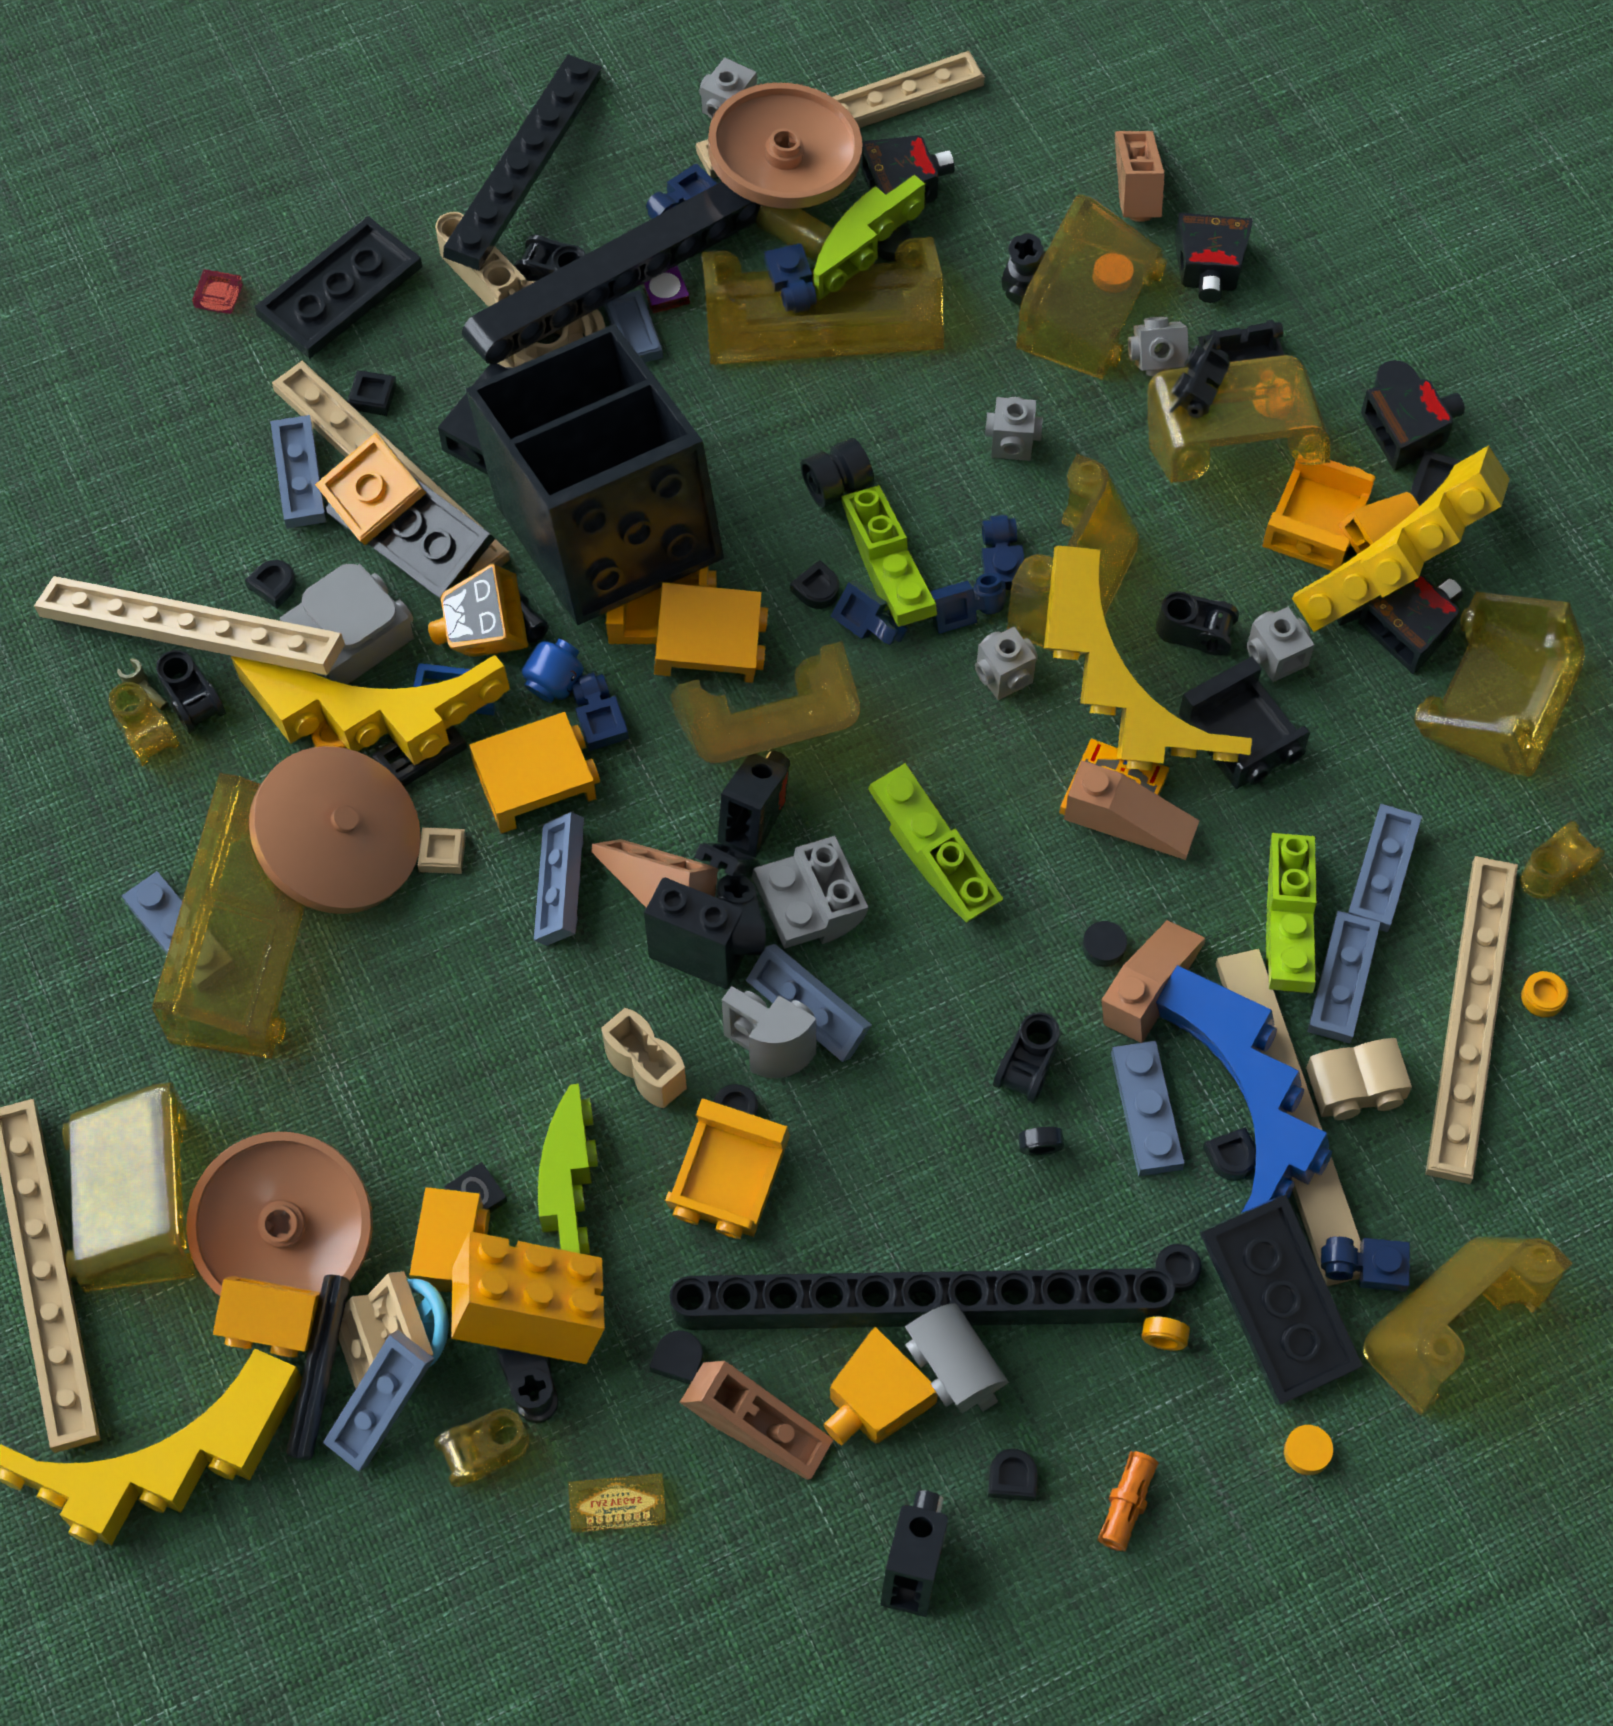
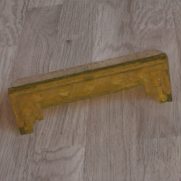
[702,237,944,365]
[152,773,305,1059]

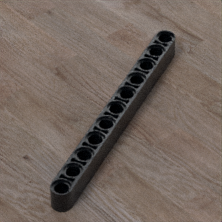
[462,181,781,365]
[669,1268,1175,1330]

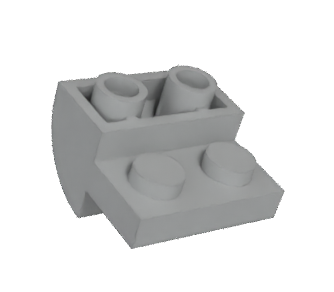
[752,836,869,949]
[722,986,816,1078]
[905,1304,1009,1414]

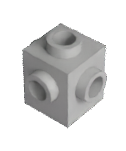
[699,57,757,119]
[1128,317,1189,376]
[985,397,1043,461]
[1247,607,1314,682]
[975,627,1038,700]

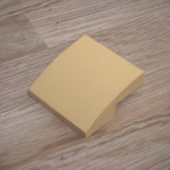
[338,1271,434,1388]

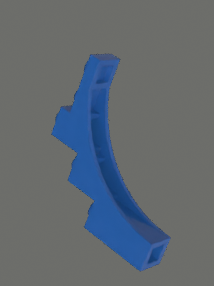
[1156,965,1332,1212]

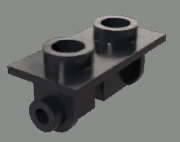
[1198,319,1284,367]
[1168,335,1230,418]

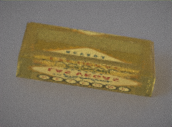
[568,1473,666,1533]

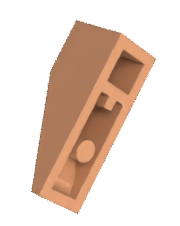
[1115,131,1164,222]
[1064,760,1199,860]
[591,839,718,908]
[1101,920,1205,1043]
[680,1361,834,1480]

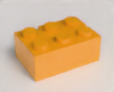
[451,1231,605,1364]

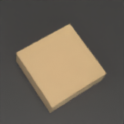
[418,827,466,874]

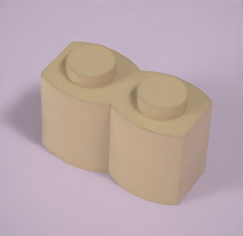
[601,1008,687,1108]
[1306,1038,1412,1120]

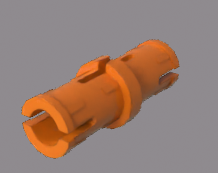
[1097,1451,1158,1551]

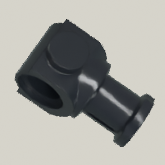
[1001,233,1054,305]

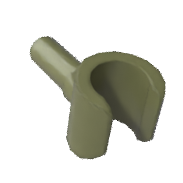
[117,658,168,710]

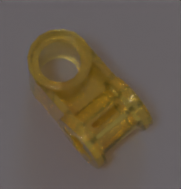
[108,682,180,766]
[1520,821,1605,899]
[434,1408,530,1487]

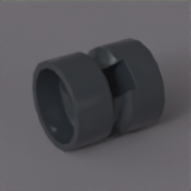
[800,438,874,508]

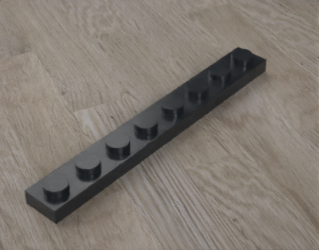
[443,54,602,271]

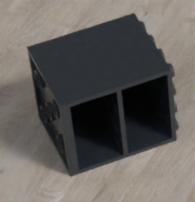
[466,324,724,626]

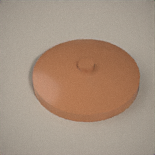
[708,83,862,209]
[249,746,421,914]
[187,1132,373,1296]

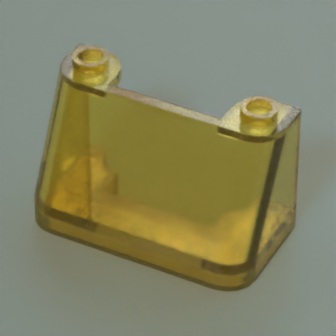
[1016,194,1167,380]
[1147,355,1330,483]
[1007,454,1139,656]
[1415,592,1584,777]
[670,641,860,764]
[62,1082,194,1292]
[1363,1236,1573,1416]

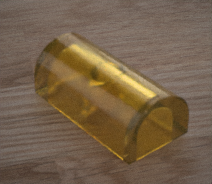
[756,205,833,262]

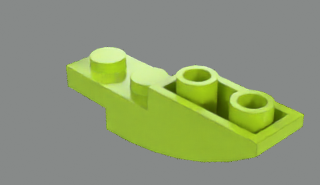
[814,175,925,300]
[841,485,937,627]
[868,763,1003,923]
[1266,833,1317,993]
[538,1084,598,1254]

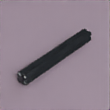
[286,1274,350,1460]

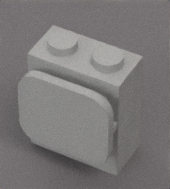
[280,564,414,684]

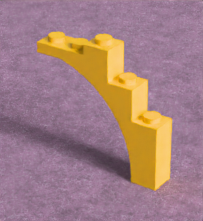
[1292,445,1510,632]
[1044,545,1252,771]
[231,655,510,766]
[0,1348,302,1546]

